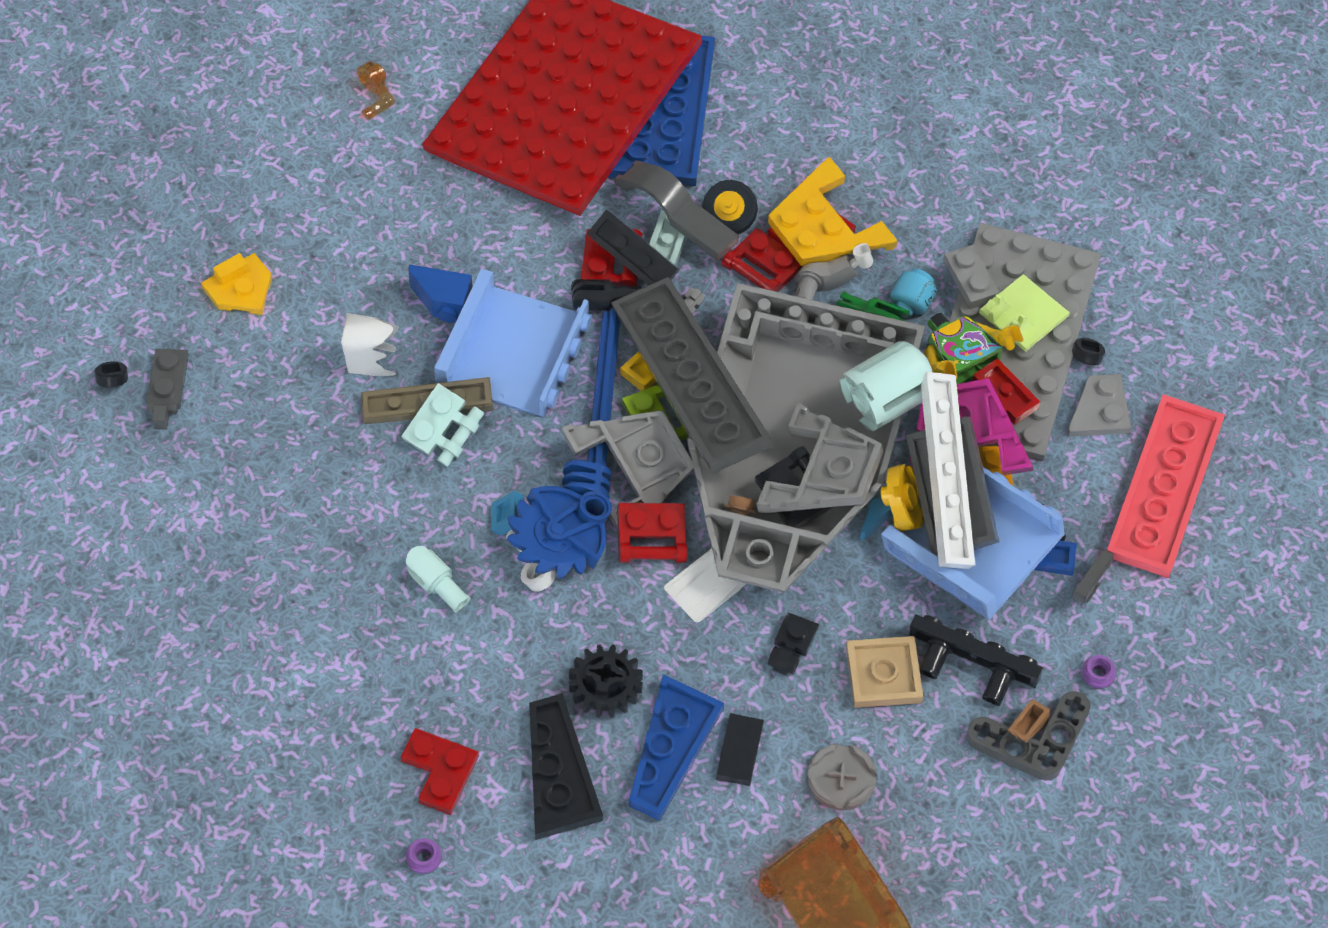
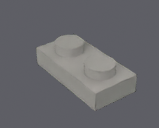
[943,245,1000,309]

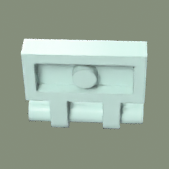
[401,383,484,467]

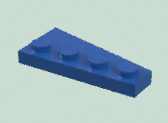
[629,674,724,821]

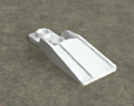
[664,548,746,622]

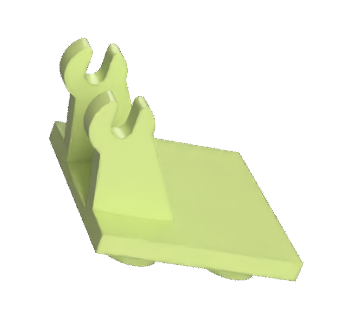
[979,274,1070,352]

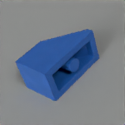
[408,265,472,323]

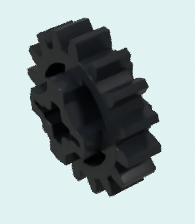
[569,644,643,718]

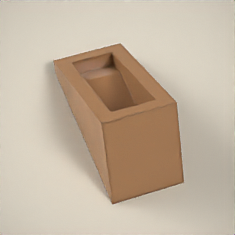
[1008,699,1050,743]

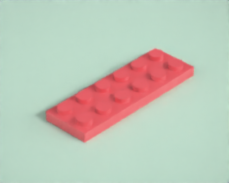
[1107,394,1225,578]

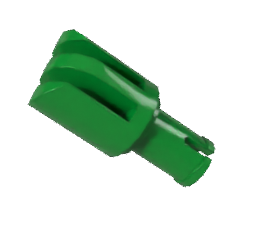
[836,291,910,321]

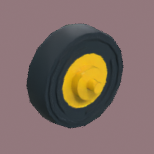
[702,179,758,234]

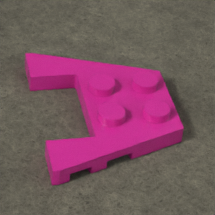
[909,378,1034,475]

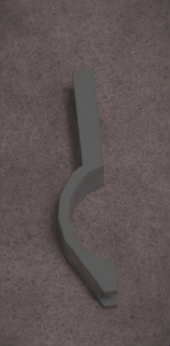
[615,160,739,261]

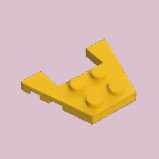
[768,157,898,266]

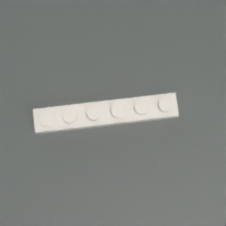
[921,372,975,569]

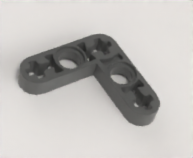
[967,691,1090,781]

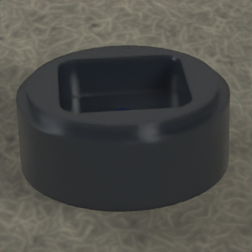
[1072,338,1105,365]
[94,361,128,387]

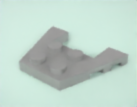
[757,404,884,513]
[561,410,694,531]

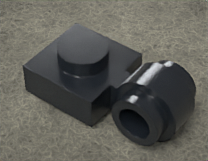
[768,612,819,676]

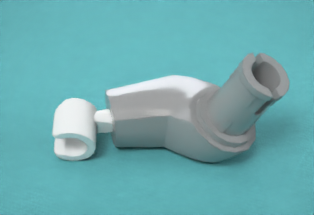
[794,243,873,300]

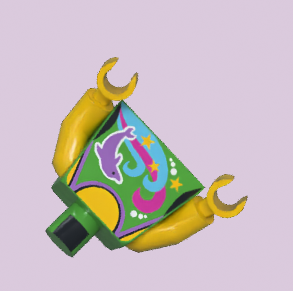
[924,313,1024,384]

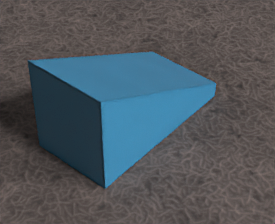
[860,497,893,541]

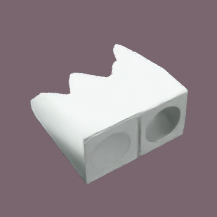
[341,313,399,376]

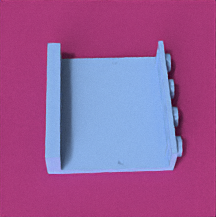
[434,269,592,417]
[881,465,1065,620]

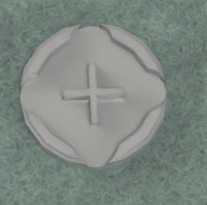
[807,744,877,810]

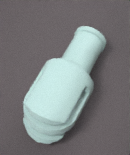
[406,546,471,613]

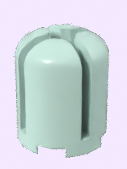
[839,341,932,432]

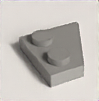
[1067,374,1131,437]

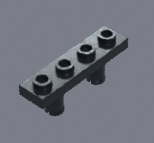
[909,614,1043,706]

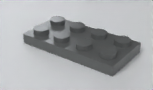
[906,416,1000,557]

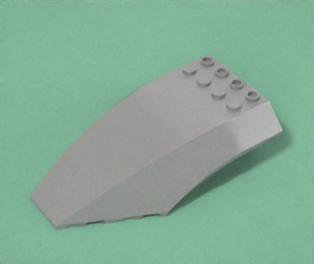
[687,283,925,593]

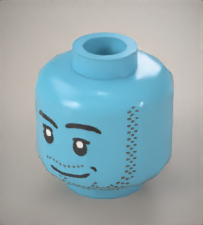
[890,268,937,317]

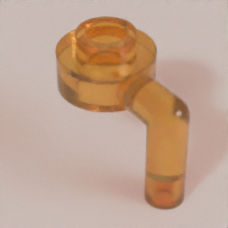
[357,61,395,121]

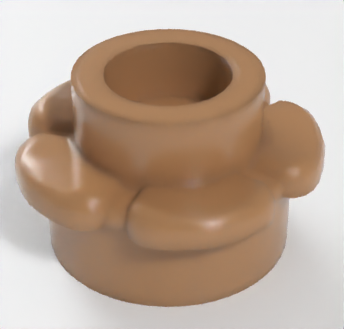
[724,496,757,516]

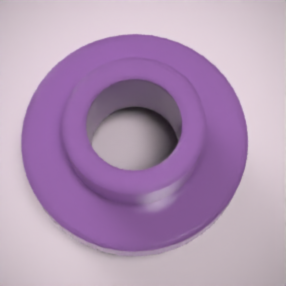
[1081,655,1116,689]
[406,838,442,874]

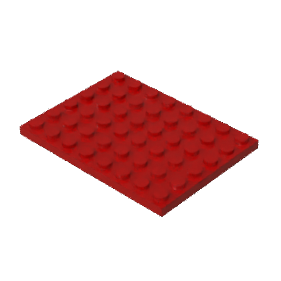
[422,0,702,216]

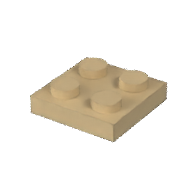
[846,636,923,708]

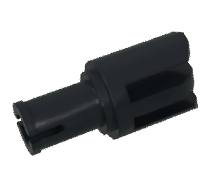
[571,279,642,311]

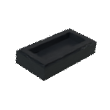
[716,713,764,786]

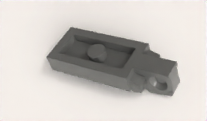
[146,349,189,430]

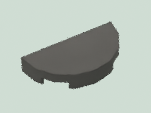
[1072,549,1114,603]

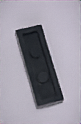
[587,209,680,285]

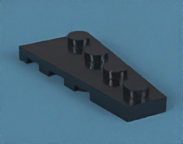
[529,693,603,840]

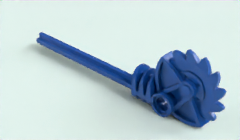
[507,309,620,579]

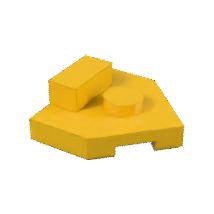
[201,253,272,315]

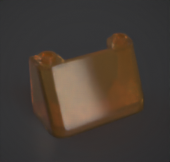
[757,817,911,928]

